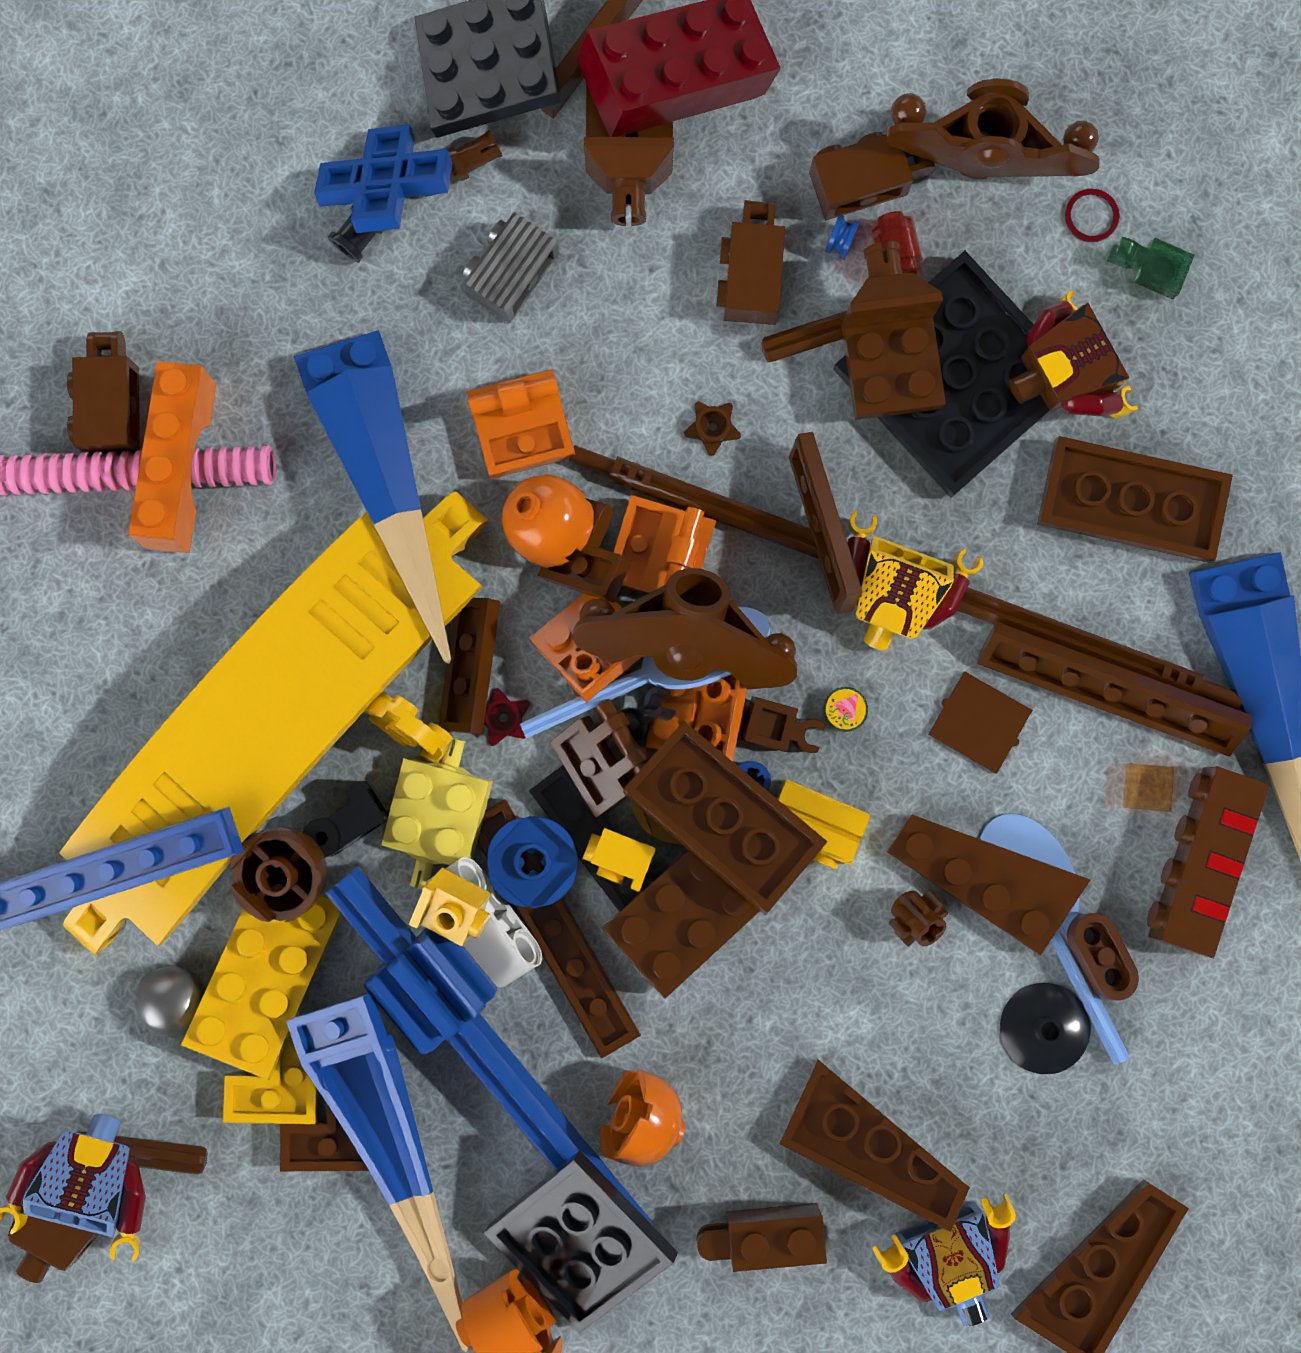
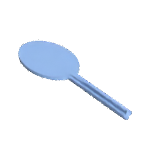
[520,607,770,739]
[980,814,1130,1065]

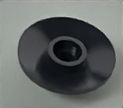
[1000,983,1090,1074]

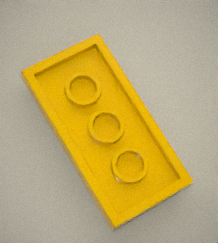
[181,896,342,1080]

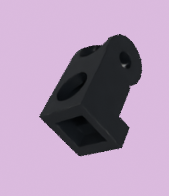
[303,781,389,858]

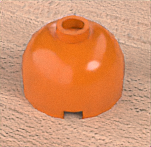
[501,474,594,568]
[599,1068,685,1167]

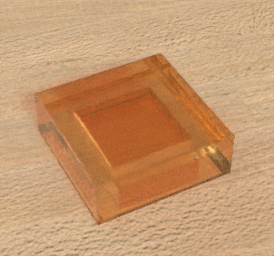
[1123,763,1174,812]

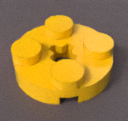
[363,692,453,764]

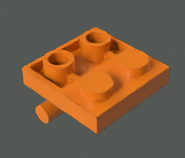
[467,369,575,479]
[613,495,716,594]
[529,593,643,703]
[645,674,747,762]

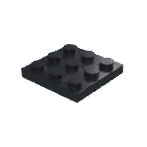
[414,0,562,138]
[483,1150,678,1333]

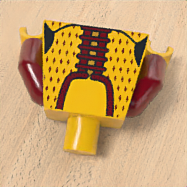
[848,510,983,651]

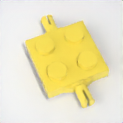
[381,737,493,889]

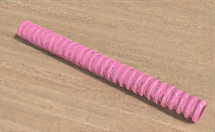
[0,445,276,496]

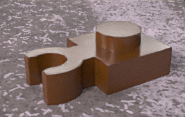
[740,696,825,753]

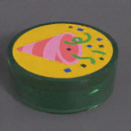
[822,687,868,732]

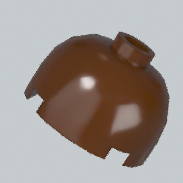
[230,827,328,922]

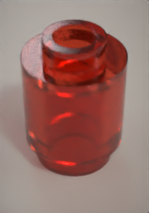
[870,211,923,275]

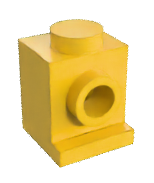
[583,828,656,892]
[409,868,491,946]

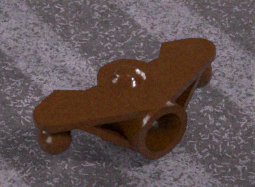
[886,78,1100,179]
[573,568,798,690]

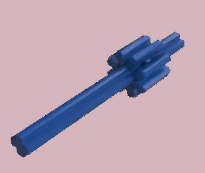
[325,866,652,1223]

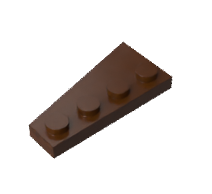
[886,815,1091,955]
[779,1059,970,1232]
[1011,1179,1189,1353]

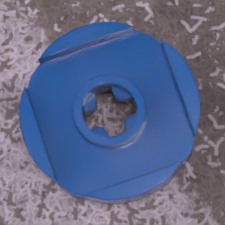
[487,816,579,908]

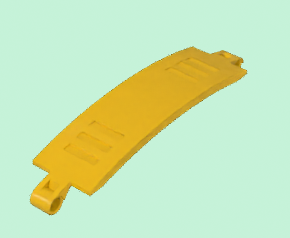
[59,492,490,957]

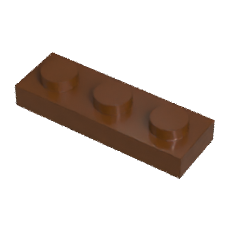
[438,598,500,735]

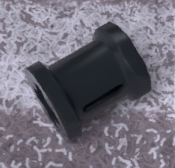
[327,205,384,263]

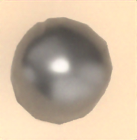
[134,965,205,1039]

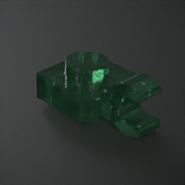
[1107,237,1195,299]

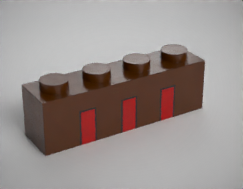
[1147,766,1270,959]

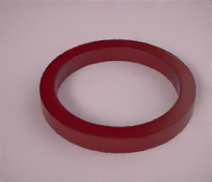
[1065,189,1120,242]

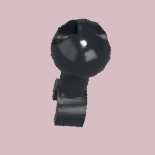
[618,686,676,741]

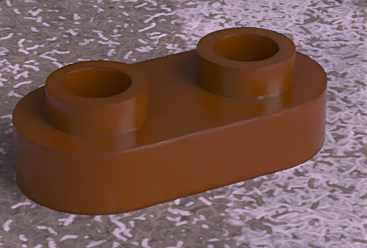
[1067,913,1139,1001]

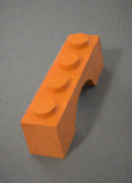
[128,361,216,553]

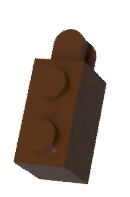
[809,132,936,221]
[716,200,785,325]
[67,331,140,455]
[696,1203,827,1272]

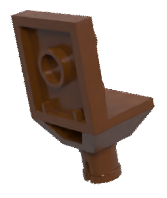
[584,84,674,226]
[841,241,946,420]

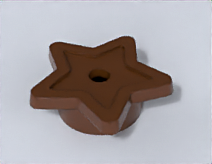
[684,401,741,456]

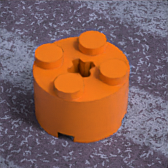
[455,1269,562,1353]

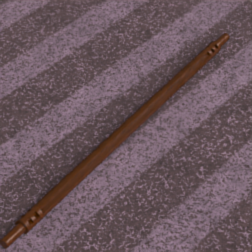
[569,445,1242,710]

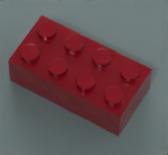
[577,0,781,137]

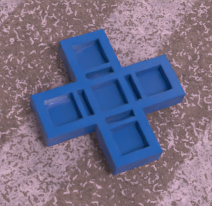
[314,124,452,233]

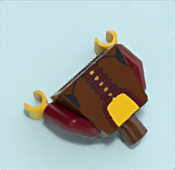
[1009,290,1138,419]

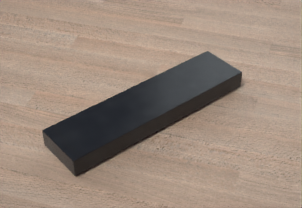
[529,765,652,911]

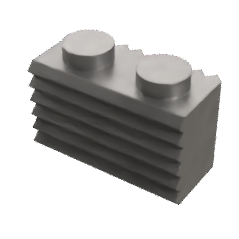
[462,212,559,323]

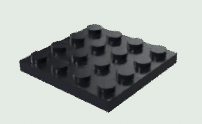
[833,250,1050,498]

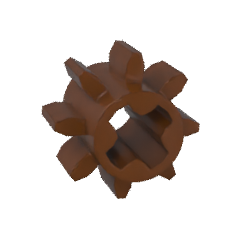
[889,890,948,947]

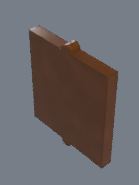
[928,671,1033,774]

